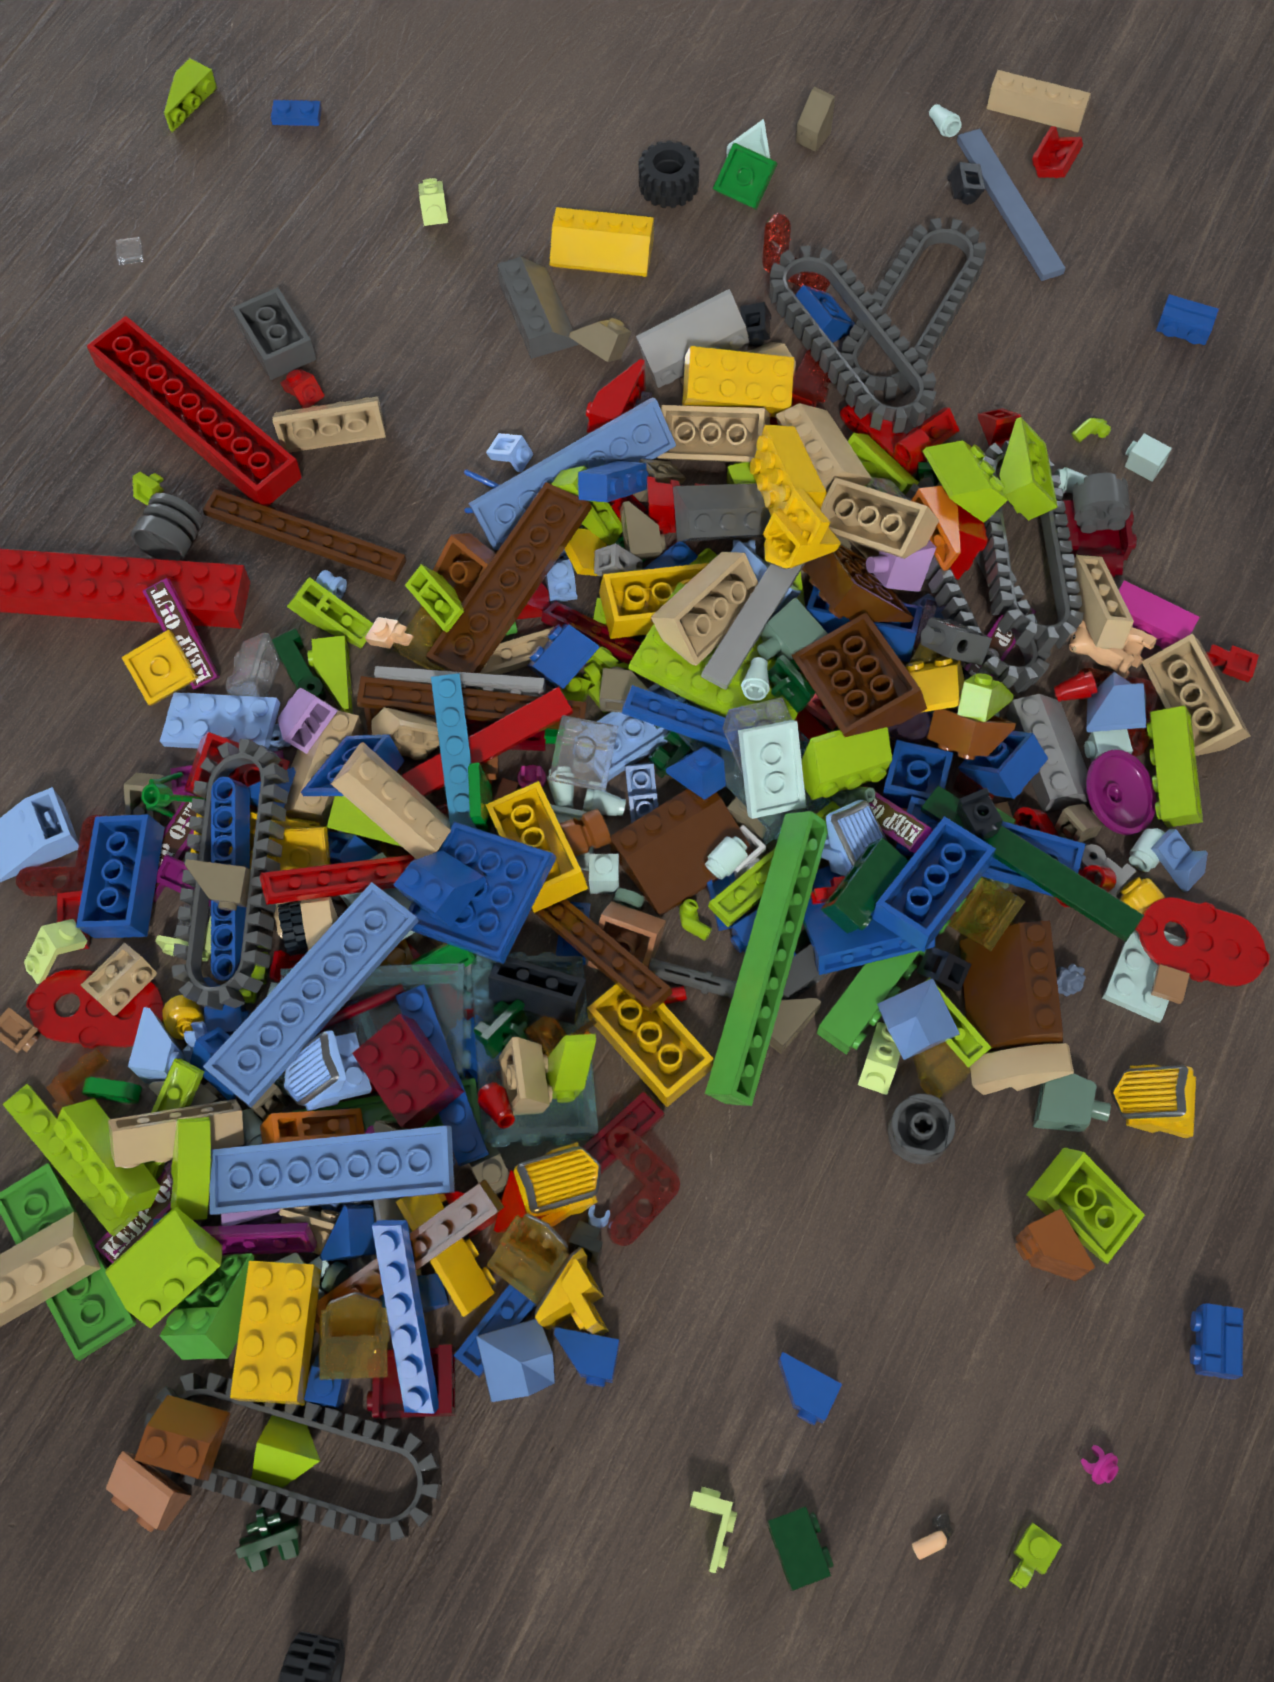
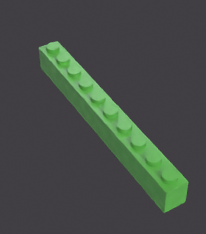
[817,807,1016,1055]
[705,811,828,1106]

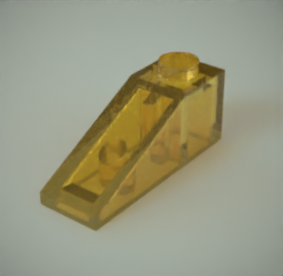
[913,1042,971,1100]

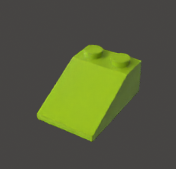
[999,417,1058,521]
[1026,1147,1145,1264]

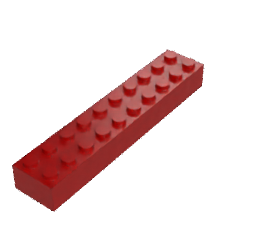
[86,316,302,507]
[0,549,251,629]

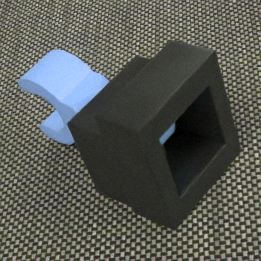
[567,1205,610,1265]

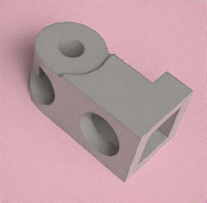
[594,543,642,577]
[1079,844,1136,897]

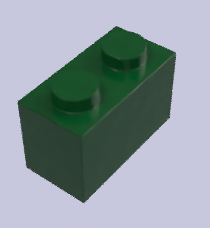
[766,1507,834,1591]

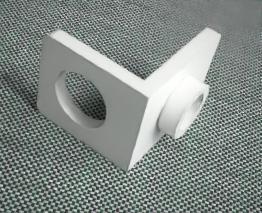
[734,825,766,880]

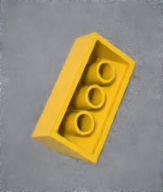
[550,207,654,277]
[905,656,965,712]
[395,1194,496,1317]

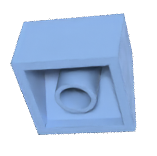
[128,1007,187,1084]

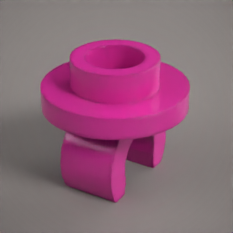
[518,765,546,788]
[1081,1445,1119,1485]

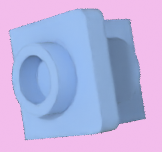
[486,433,533,472]

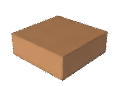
[1150,964,1190,1004]

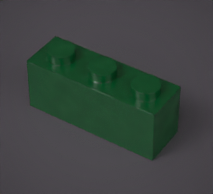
[820,837,909,933]

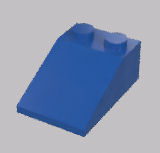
[301,734,404,796]

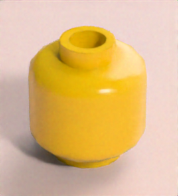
[1120,877,1165,914]
[162,995,204,1040]

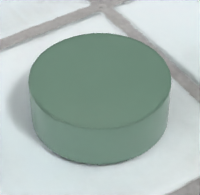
[614,888,644,910]
[322,1261,350,1293]

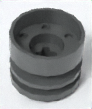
[131,493,203,561]

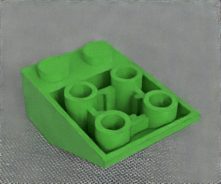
[159,1253,254,1360]

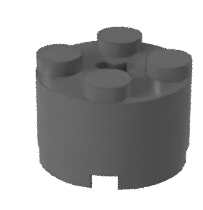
[1072,473,1130,533]
[888,1094,955,1164]

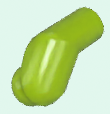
[1071,418,1111,443]
[679,899,712,941]

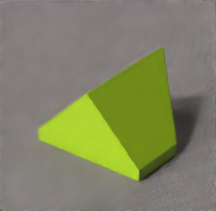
[252,1415,320,1488]

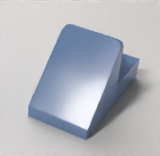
[1151,829,1208,892]

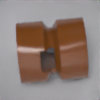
[560,809,611,857]

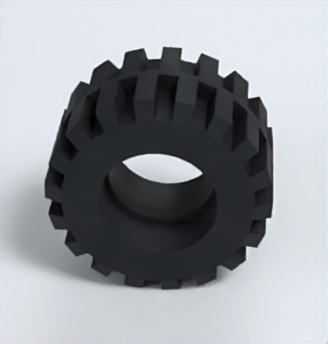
[639,140,699,208]
[278,1631,345,1682]

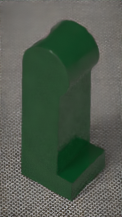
[271,628,326,701]

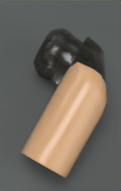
[912,1513,955,1560]

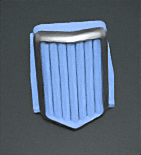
[821,799,888,876]
[284,1030,372,1111]

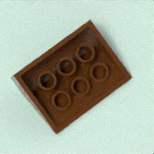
[802,544,914,622]
[791,612,927,737]
[610,789,754,917]
[960,920,1063,1052]

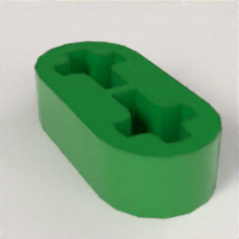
[82,1077,143,1104]

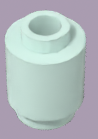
[1129,828,1165,872]
[705,836,748,880]

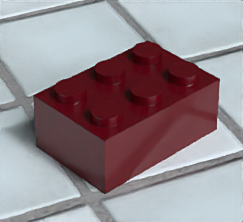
[352,1013,464,1129]

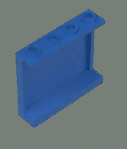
[803,866,935,975]

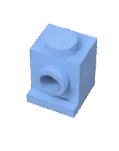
[546,559,577,604]

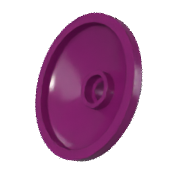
[1086,750,1156,835]

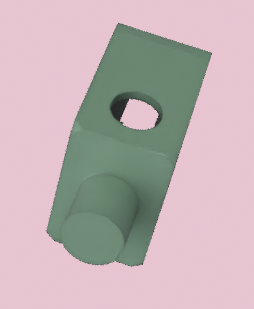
[757,598,828,660]
[1033,1074,1111,1132]

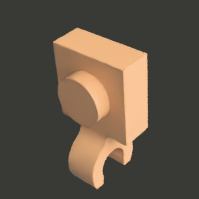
[365,617,414,649]

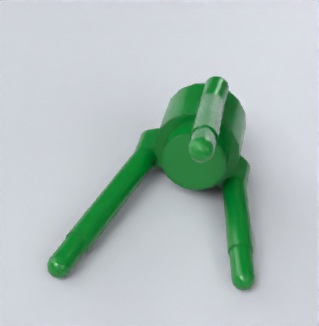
[142,772,206,818]

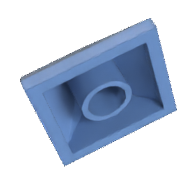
[1086,672,1146,732]
[877,978,960,1060]
[476,1319,555,1402]

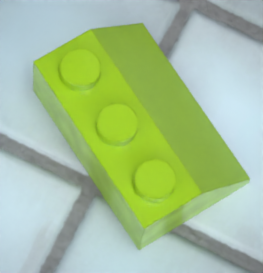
[848,433,919,498]
[923,440,1008,523]
[801,727,892,800]
[105,1206,223,1329]

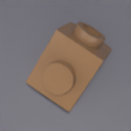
[0,1007,38,1053]

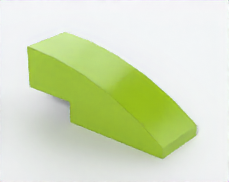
[170,1117,211,1220]

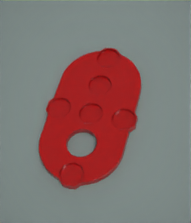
[1135,897,1270,987]
[26,969,164,1049]

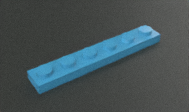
[431,673,477,829]

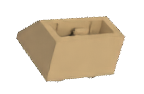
[371,707,440,760]

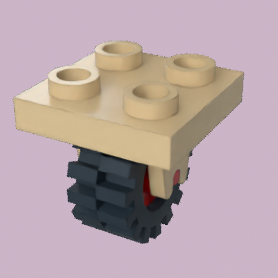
[261,897,324,956]

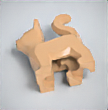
[1069,610,1157,679]

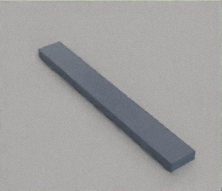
[957,129,1065,281]

